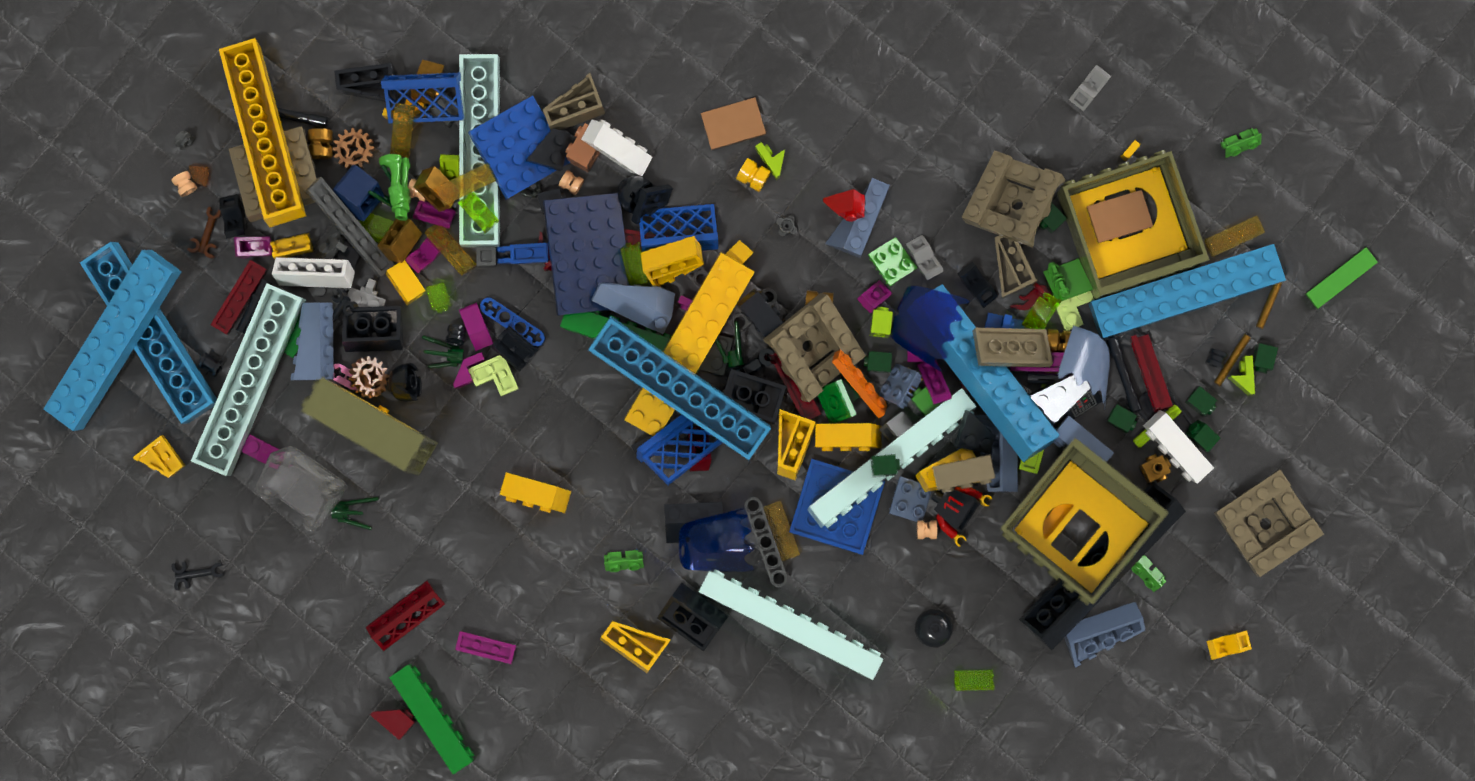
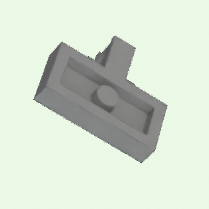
[347,278,387,308]

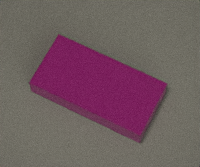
[413,200,456,229]

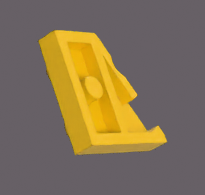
[133,435,186,478]

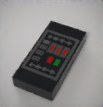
[1065,388,1103,419]

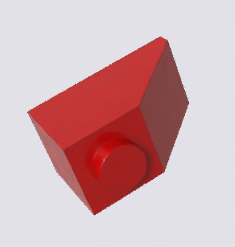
[823,189,865,222]

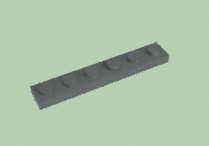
[305,177,394,277]

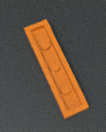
[832,349,887,419]

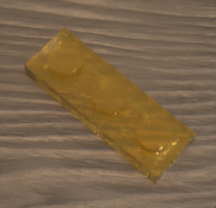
[390,103,415,158]
[435,163,496,205]
[1204,216,1265,257]
[424,225,477,276]
[763,501,800,561]

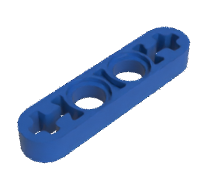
[480,298,545,347]

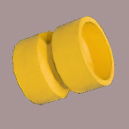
[736,158,771,192]

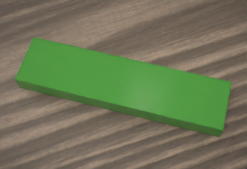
[1305,247,1378,309]

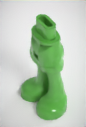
[379,154,411,221]

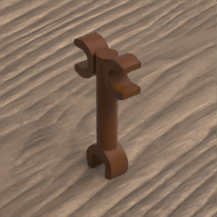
[187,207,222,259]

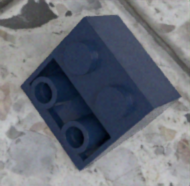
[332,165,384,221]

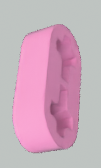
[333,364,357,391]

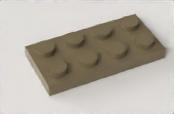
[972,328,1053,367]

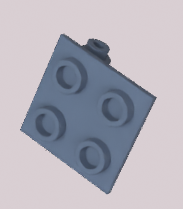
[879,363,922,409]
[889,476,931,522]

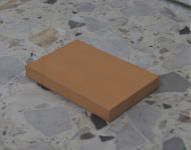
[701,98,766,150]
[1086,190,1153,243]

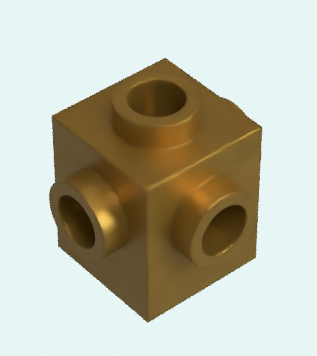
[1139,454,1171,483]

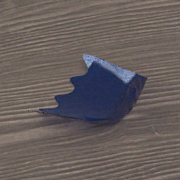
[890,286,970,371]
[679,509,754,572]

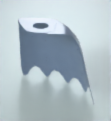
[1058,325,1110,410]

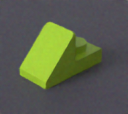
[755,142,785,180]
[439,154,459,189]
[1228,356,1255,395]

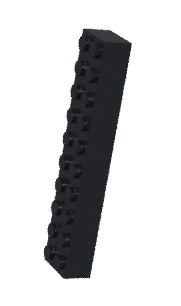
[1019,482,1186,650]

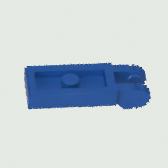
[497,243,550,265]

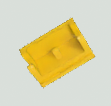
[270,233,314,259]
[386,260,426,306]

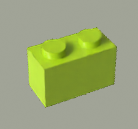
[869,307,893,338]

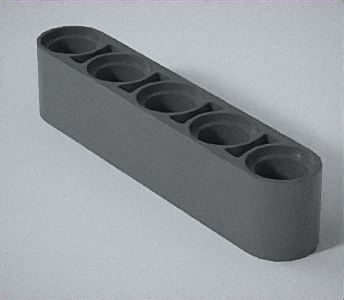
[744,497,787,587]

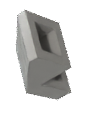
[1069,65,1111,111]
[906,235,944,280]

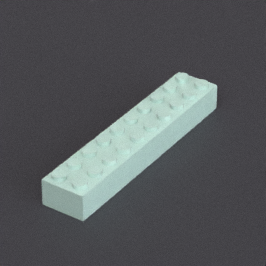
[459,54,500,247]
[191,284,306,476]
[807,388,976,528]
[699,569,883,680]

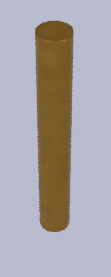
[1256,283,1282,329]
[1214,334,1250,386]

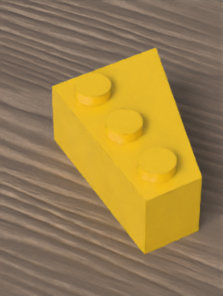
[641,236,704,287]
[777,409,816,480]
[815,423,882,452]
[915,448,980,492]
[499,472,571,513]
[600,621,671,673]

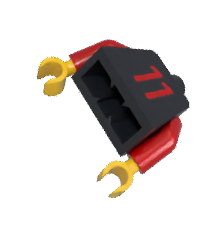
[931,486,992,547]

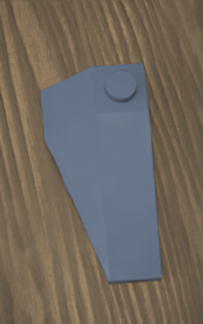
[591,283,675,334]

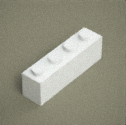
[581,119,652,176]
[272,257,355,288]
[1143,410,1214,484]

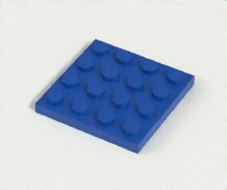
[468,96,570,199]
[789,459,885,555]

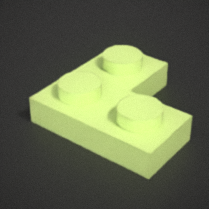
[1051,291,1094,331]
[468,355,519,397]

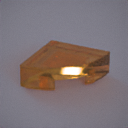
[189,165,209,187]

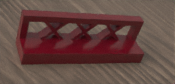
[1130,334,1173,413]
[366,581,445,651]

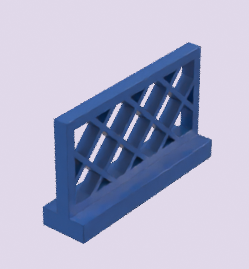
[381,72,464,123]
[639,204,718,252]
[636,414,723,485]

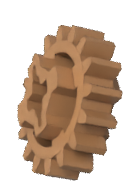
[333,128,375,169]
[348,356,389,399]

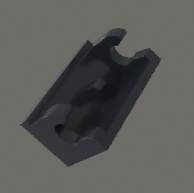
[491,326,538,372]

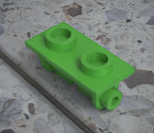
[1221,128,1262,158]
[604,550,644,572]
[1131,555,1166,592]

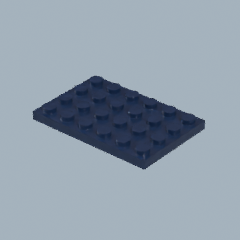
[543,193,631,316]

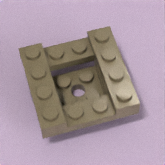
[229,126,317,223]
[962,150,1065,248]
[763,293,866,402]
[1214,470,1324,577]

